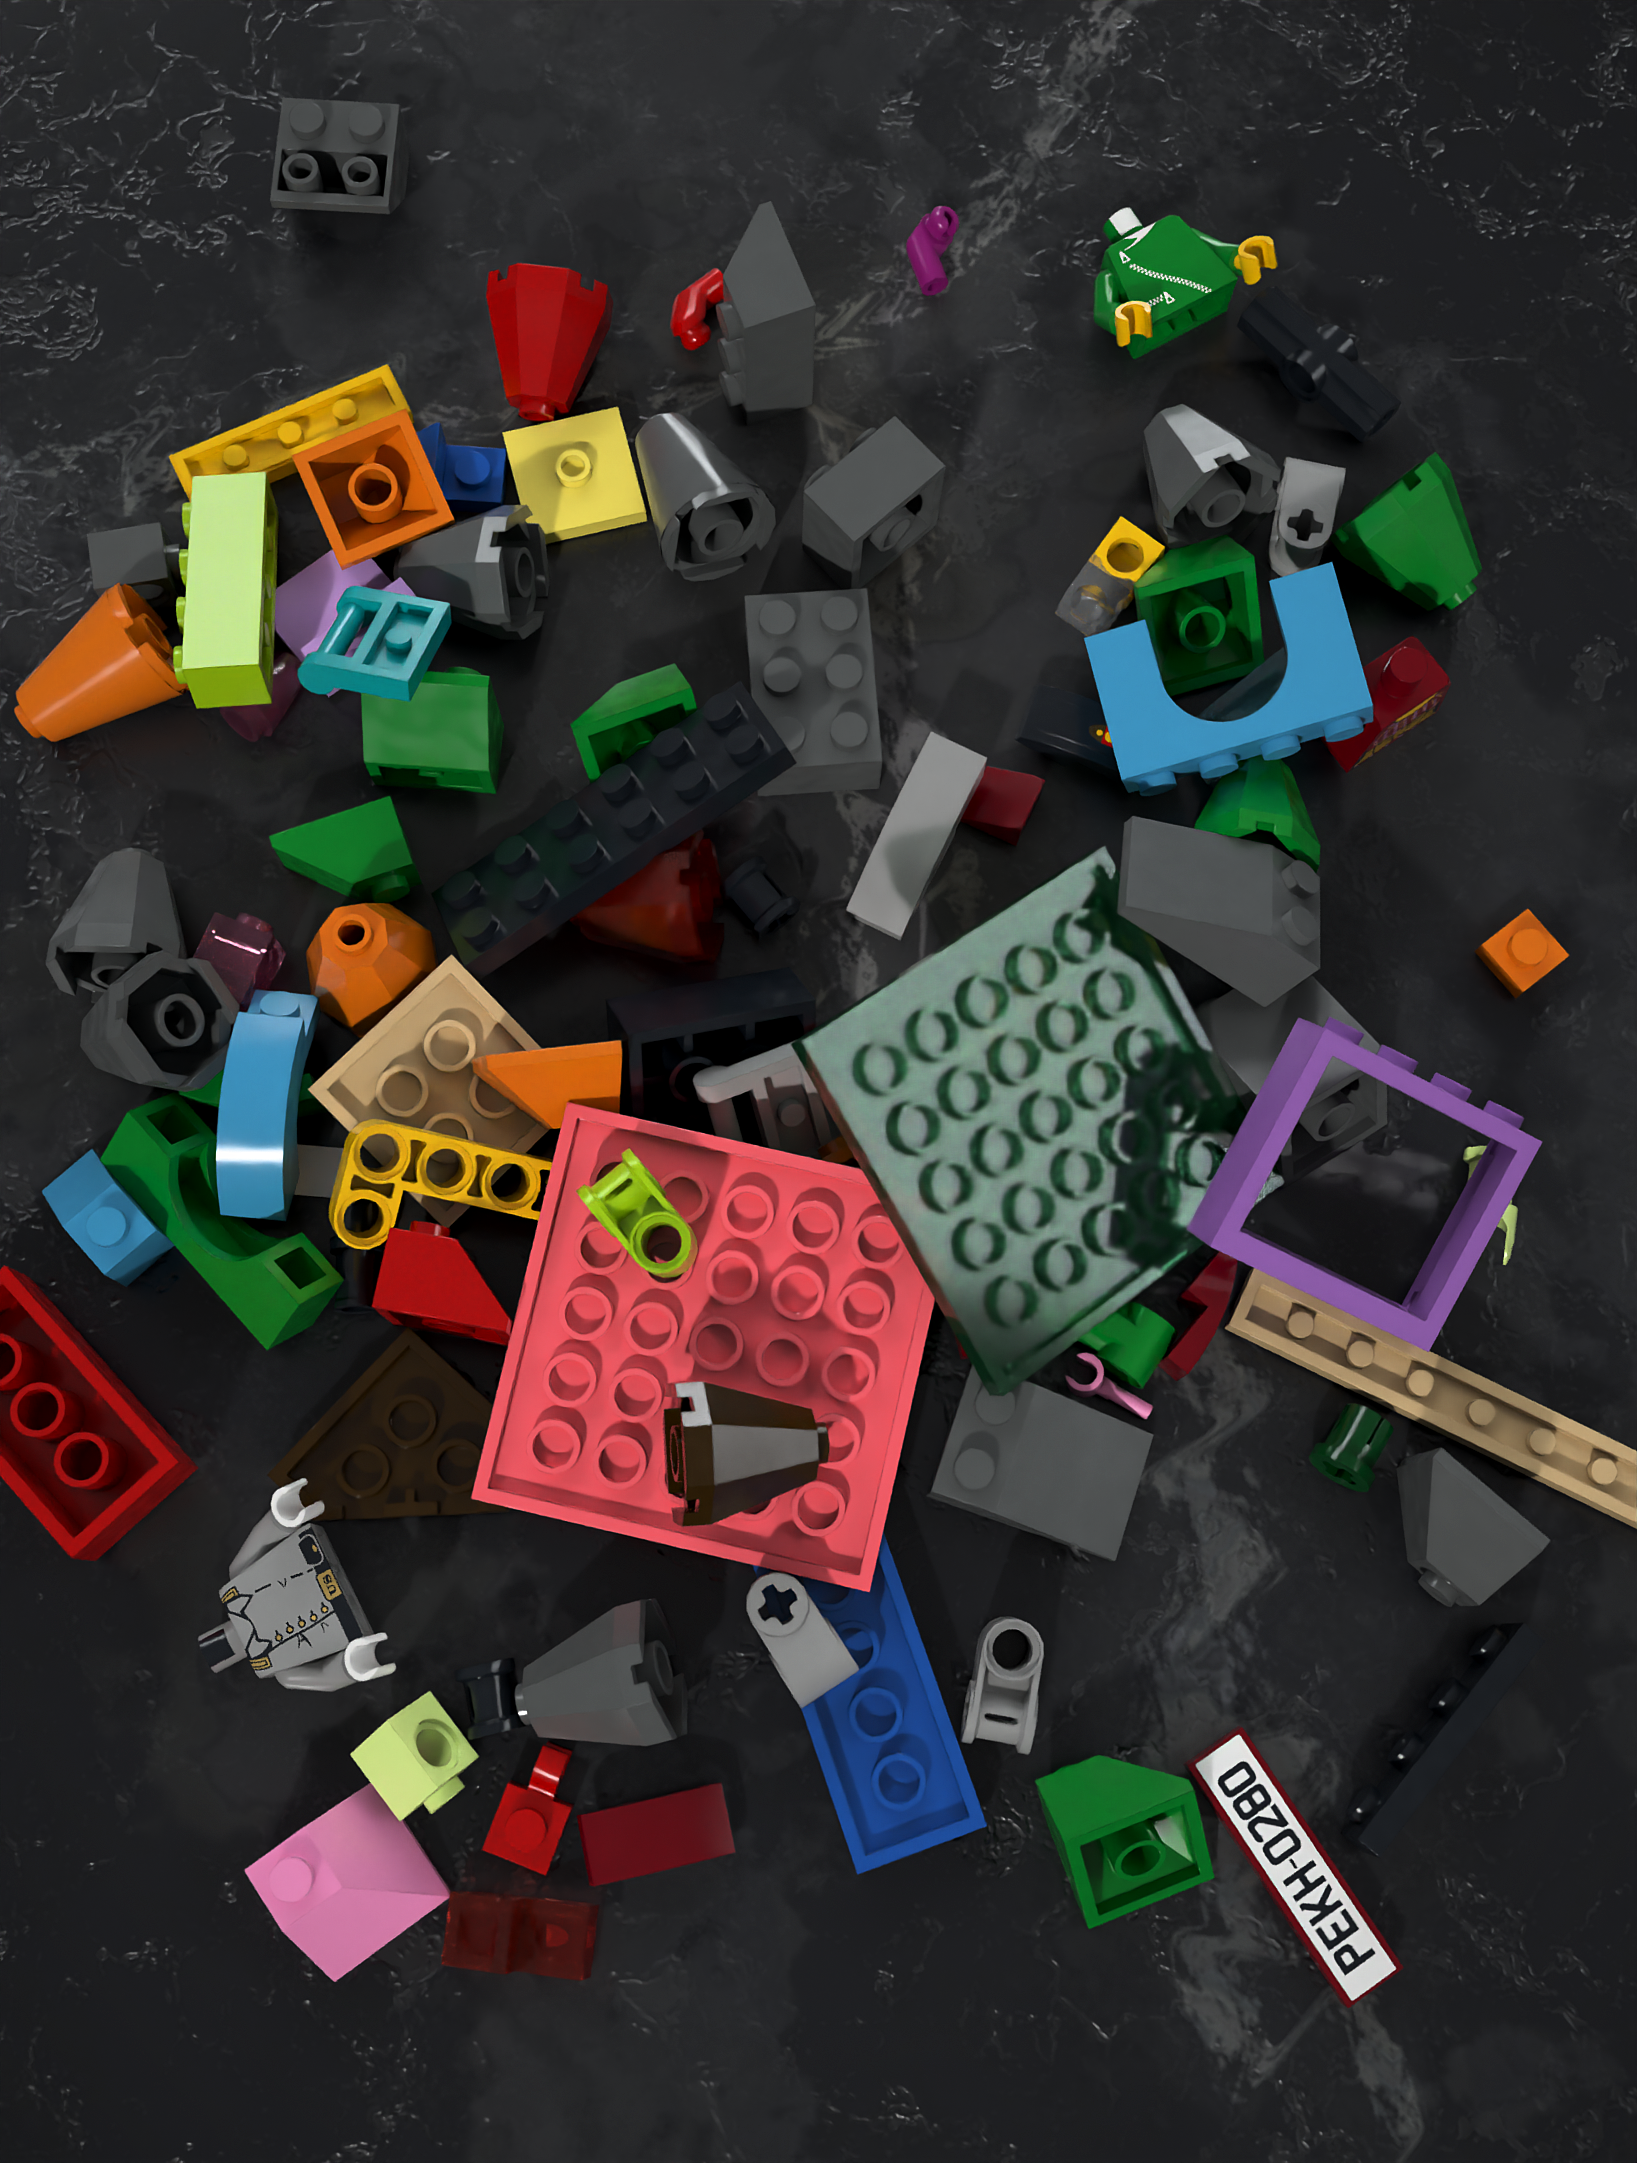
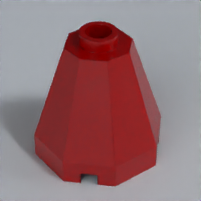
[486,263,613,423]

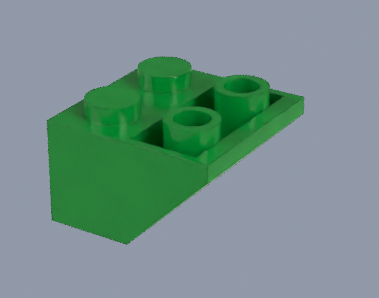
[361,667,504,794]

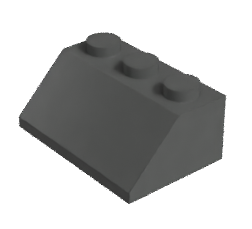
[716,201,816,426]

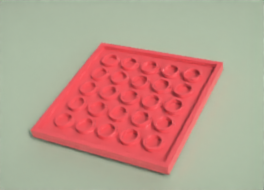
[471,1102,959,1592]

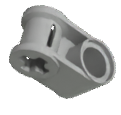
[1267,457,1346,577]
[747,1572,860,1709]
[960,1616,1044,1755]

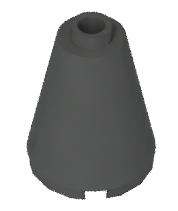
[635,413,776,582]

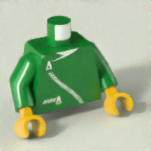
[1093,208,1278,359]

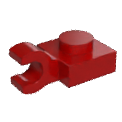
[482,1741,574,1875]

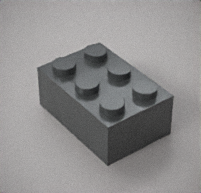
[744,588,883,796]

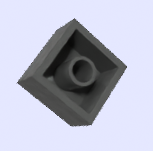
[802,416,946,590]

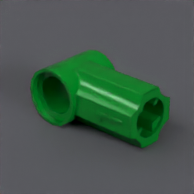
[1038,1266,1178,1389]

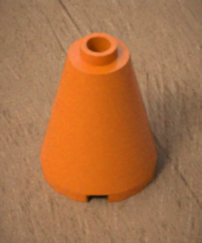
[14,582,189,742]

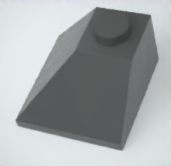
[1396,1448,1551,1607]

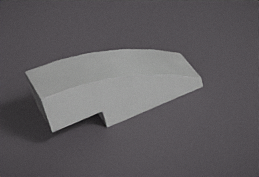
[845,731,987,941]

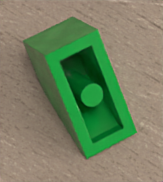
[269,796,422,903]

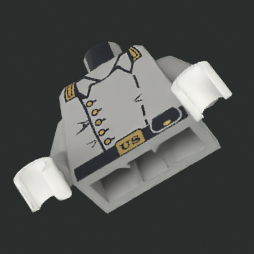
[198,1478,396,1692]

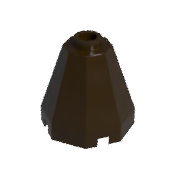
[663,1381,829,1527]

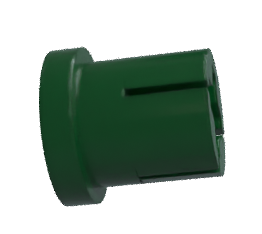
[1309,1403,1394,1492]

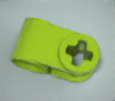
[576,1148,698,1278]

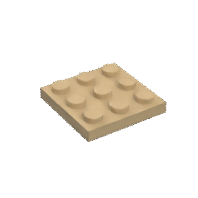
[307,954,550,1228]

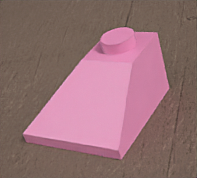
[244,1783,452,1982]

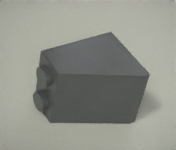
[1186,975,1387,1189]

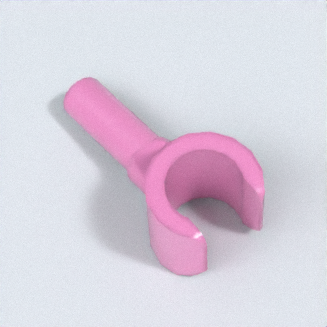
[1065,1353,1153,1420]

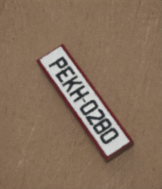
[1183,1726,1404,2008]

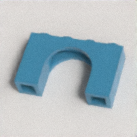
[1084,562,1373,796]

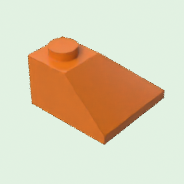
[292,408,455,570]
[472,1040,622,1129]

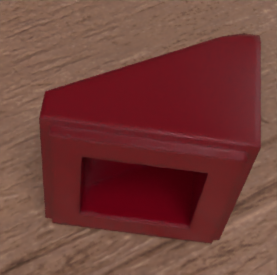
[961,766,1046,846]

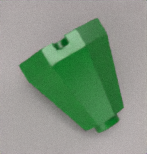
[1329,452,1482,611]
[1194,754,1320,873]

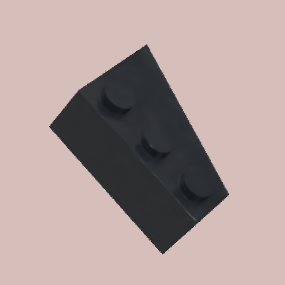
[606,967,817,1144]

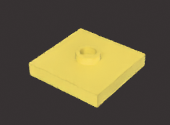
[502,407,647,544]

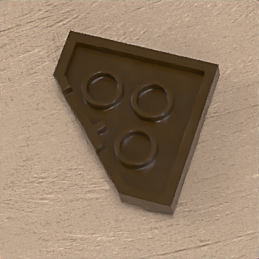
[267,1327,512,1522]

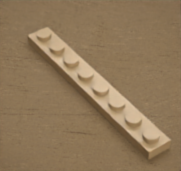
[1224,1268,1637,1529]

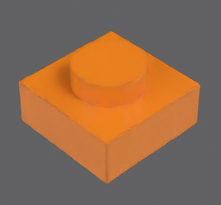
[1475,909,1569,999]

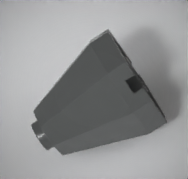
[1143,404,1280,549]
[393,505,550,640]
[46,848,189,1004]
[80,951,239,1092]
[515,1598,688,1746]

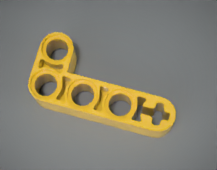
[329,1119,553,1249]

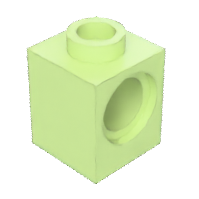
[350,1691,479,1821]

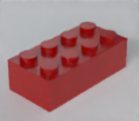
[0,1265,198,1561]

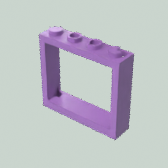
[1187,1017,1542,1352]

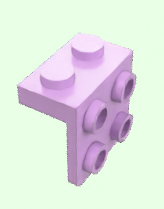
[275,549,416,697]

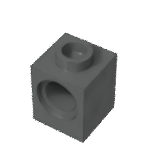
[87,522,183,609]

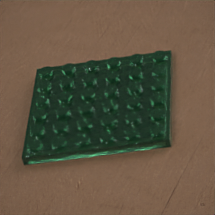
[791,846,1285,1396]

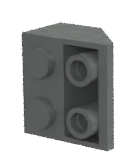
[270,98,410,214]

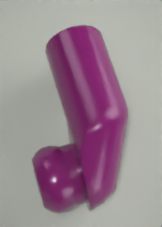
[906,206,959,296]

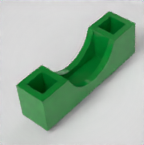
[100,1091,344,1350]

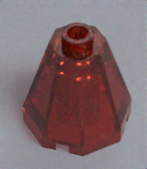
[570,829,724,966]

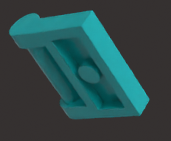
[297,586,452,702]

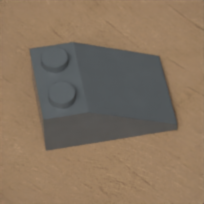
[1117,816,1320,1007]
[926,1363,1154,1562]

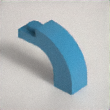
[216,989,320,1221]

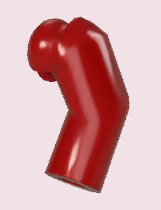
[670,268,724,351]

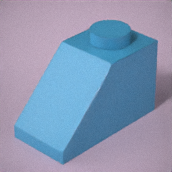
[42,1149,175,1287]

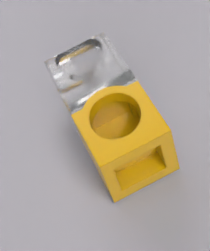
[1056,516,1165,637]

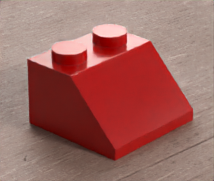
[372,1221,514,1346]

